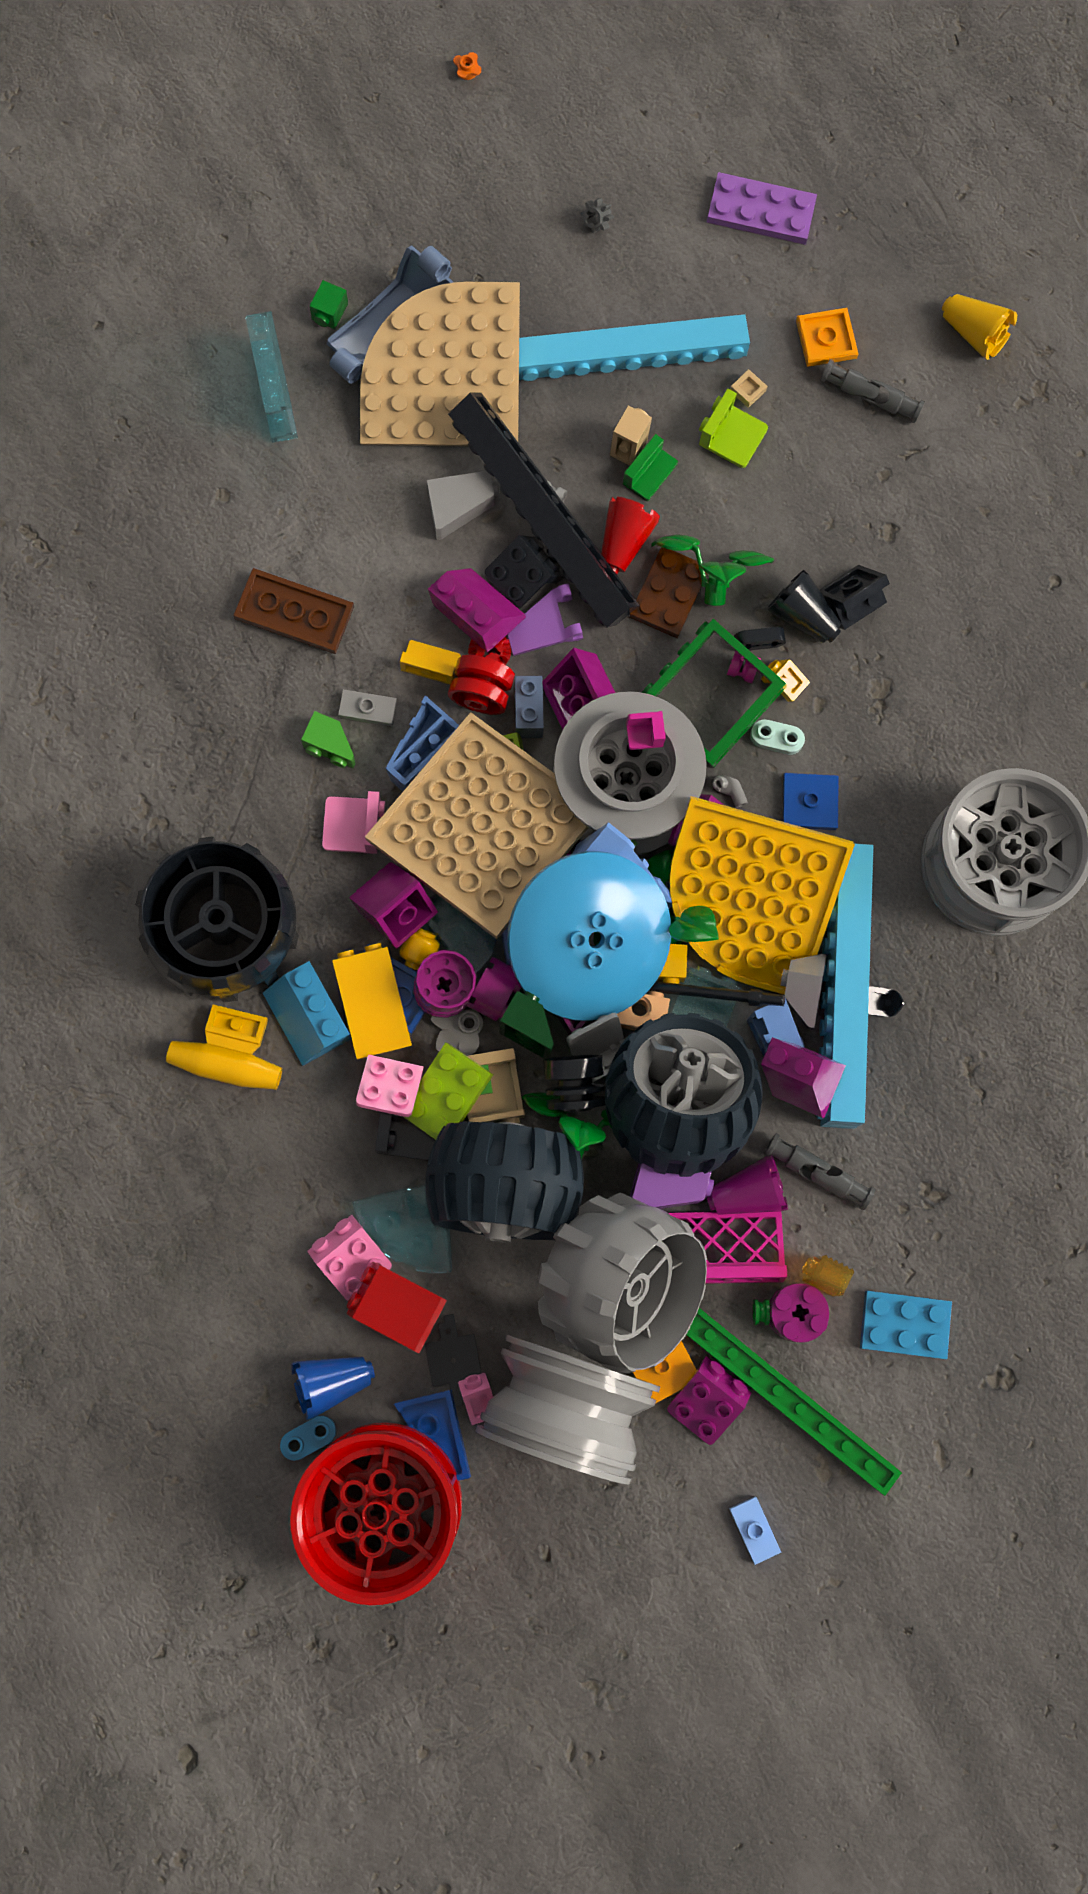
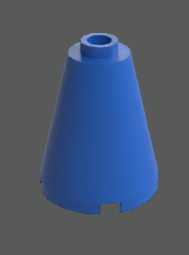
[291,1357,375,1420]

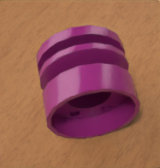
[413,950,476,1018]

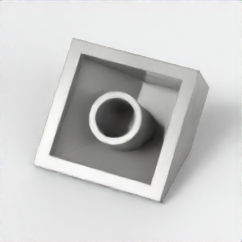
[781,954,826,1028]

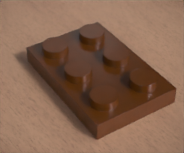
[629,547,708,639]

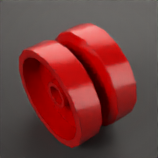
[448,655,515,715]

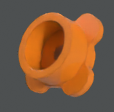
[453,52,481,80]

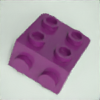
[667,1356,752,1445]

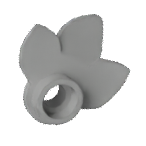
[431,1009,483,1056]

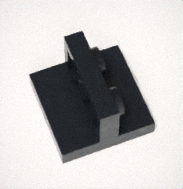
[819,565,890,630]

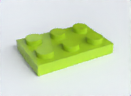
[405,1042,494,1140]

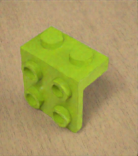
[699,389,768,468]

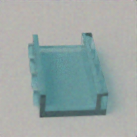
[246,311,298,443]

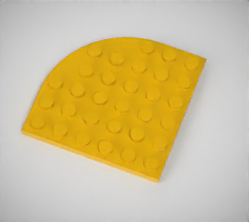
[670,796,855,995]

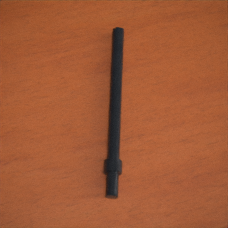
[649,981,785,1007]

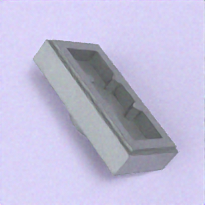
[338,689,397,727]

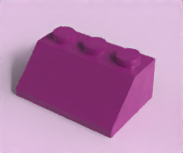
[428,568,526,653]
[542,647,615,730]

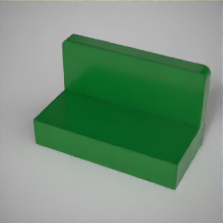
[623,434,678,501]

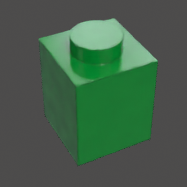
[310,280,348,329]

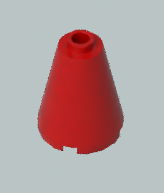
[601,496,660,575]

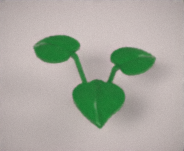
[651,534,774,606]
[593,849,719,946]
[522,1092,612,1159]

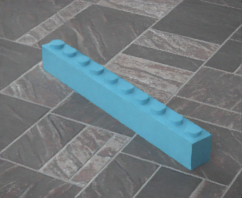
[519,314,750,381]

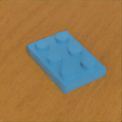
[860,1291,952,1359]

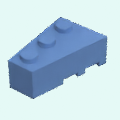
[386,696,459,791]

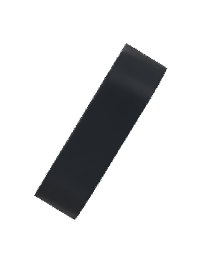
[734,627,786,651]

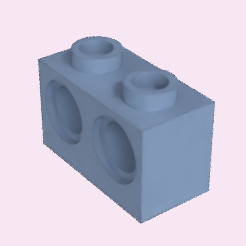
[515,676,543,738]

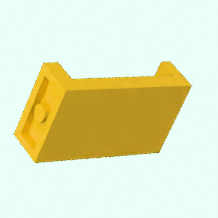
[332,943,412,1059]

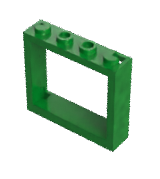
[642,619,787,768]

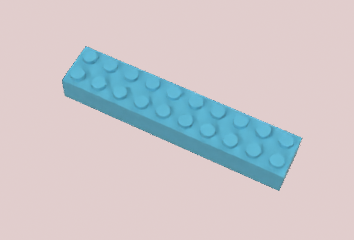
[816,844,873,1129]

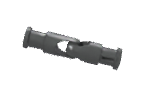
[820,359,925,423]
[764,1133,876,1210]

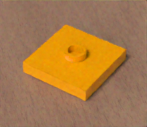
[796,308,858,367]
[632,1341,696,1404]

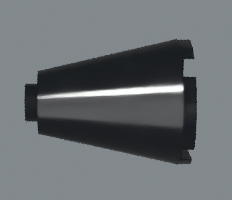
[767,570,841,643]

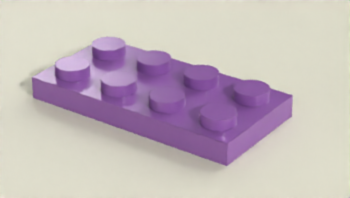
[707,172,817,245]

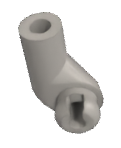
[712,775,748,808]

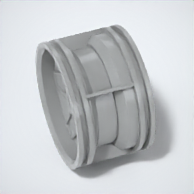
[921,768,1088,936]

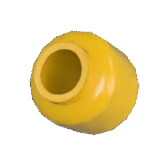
[399,928,440,970]

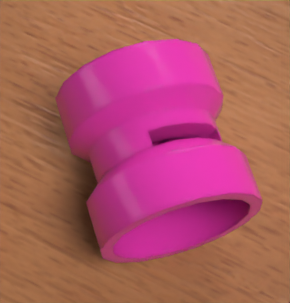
[727,651,761,684]

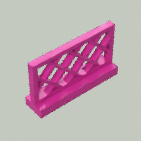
[668,1211,787,1284]

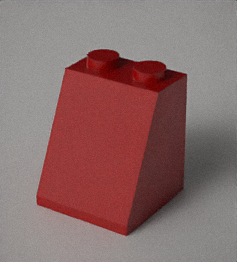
[346,1262,447,1353]

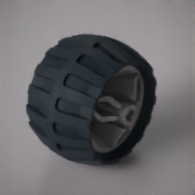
[605,1013,762,1177]
[426,1121,584,1243]

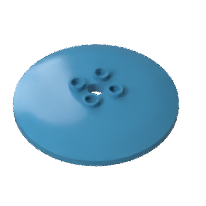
[507,851,671,1021]

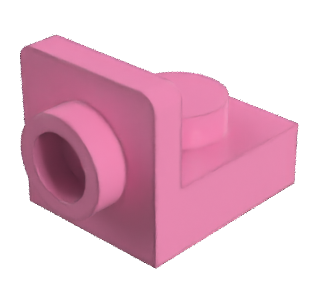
[458,1373,493,1425]

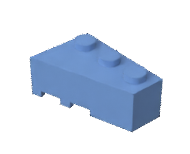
[747,998,805,1057]

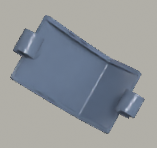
[327,246,453,384]

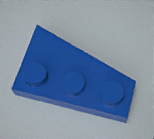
[394,1389,471,1481]

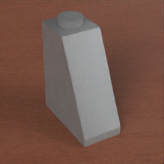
[427,471,499,540]

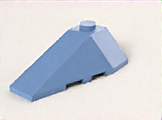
[572,822,673,909]

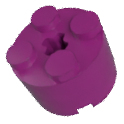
[467,957,521,1022]
[769,1283,829,1342]

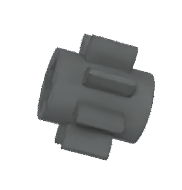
[580,198,614,233]

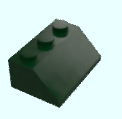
[499,991,554,1059]

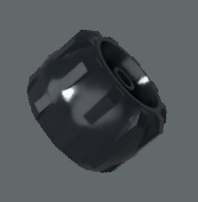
[135,837,299,1002]

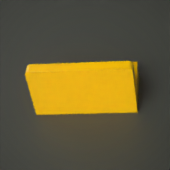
[400,640,461,684]

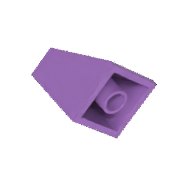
[630,1163,714,1209]

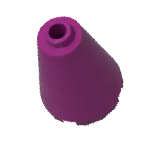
[707,1155,788,1215]

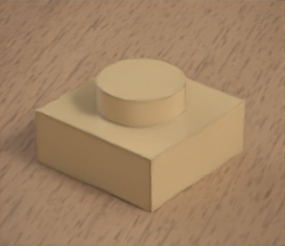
[730,369,768,408]

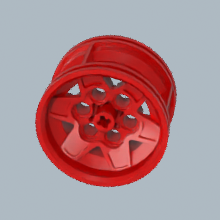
[290,1422,462,1605]

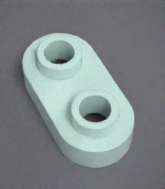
[750,719,805,755]

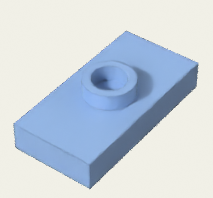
[729,1496,781,1565]

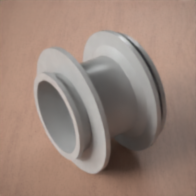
[553,692,706,855]

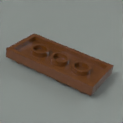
[233,568,354,654]

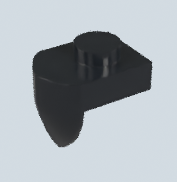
[868,986,905,1017]

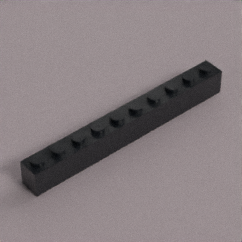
[448,392,640,628]

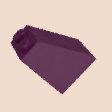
[349,862,438,949]
[761,1037,846,1118]

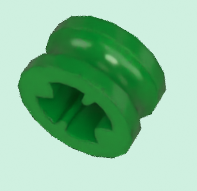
[752,1299,770,1325]

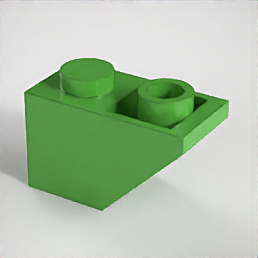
[301,711,355,768]

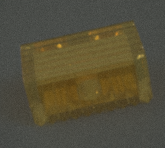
[801,1255,854,1297]

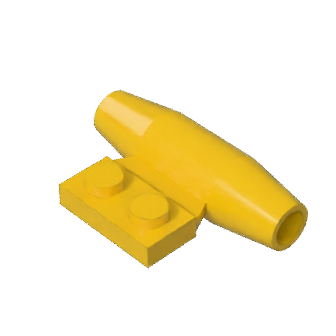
[166,1004,282,1090]

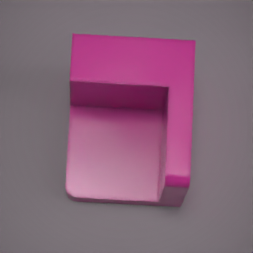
[626,711,666,750]

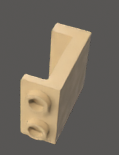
[467,1048,525,1124]

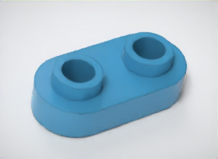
[280,1415,336,1461]

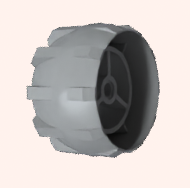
[538,1193,707,1374]

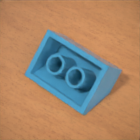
[263,961,352,1066]

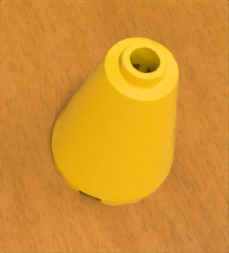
[942,294,1018,360]

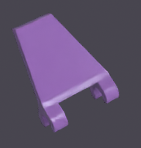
[508,584,583,656]

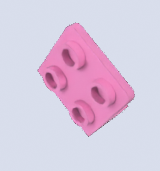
[322,791,385,854]
[356,1055,424,1117]
[307,1215,392,1301]

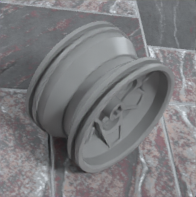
[476,1335,660,1485]

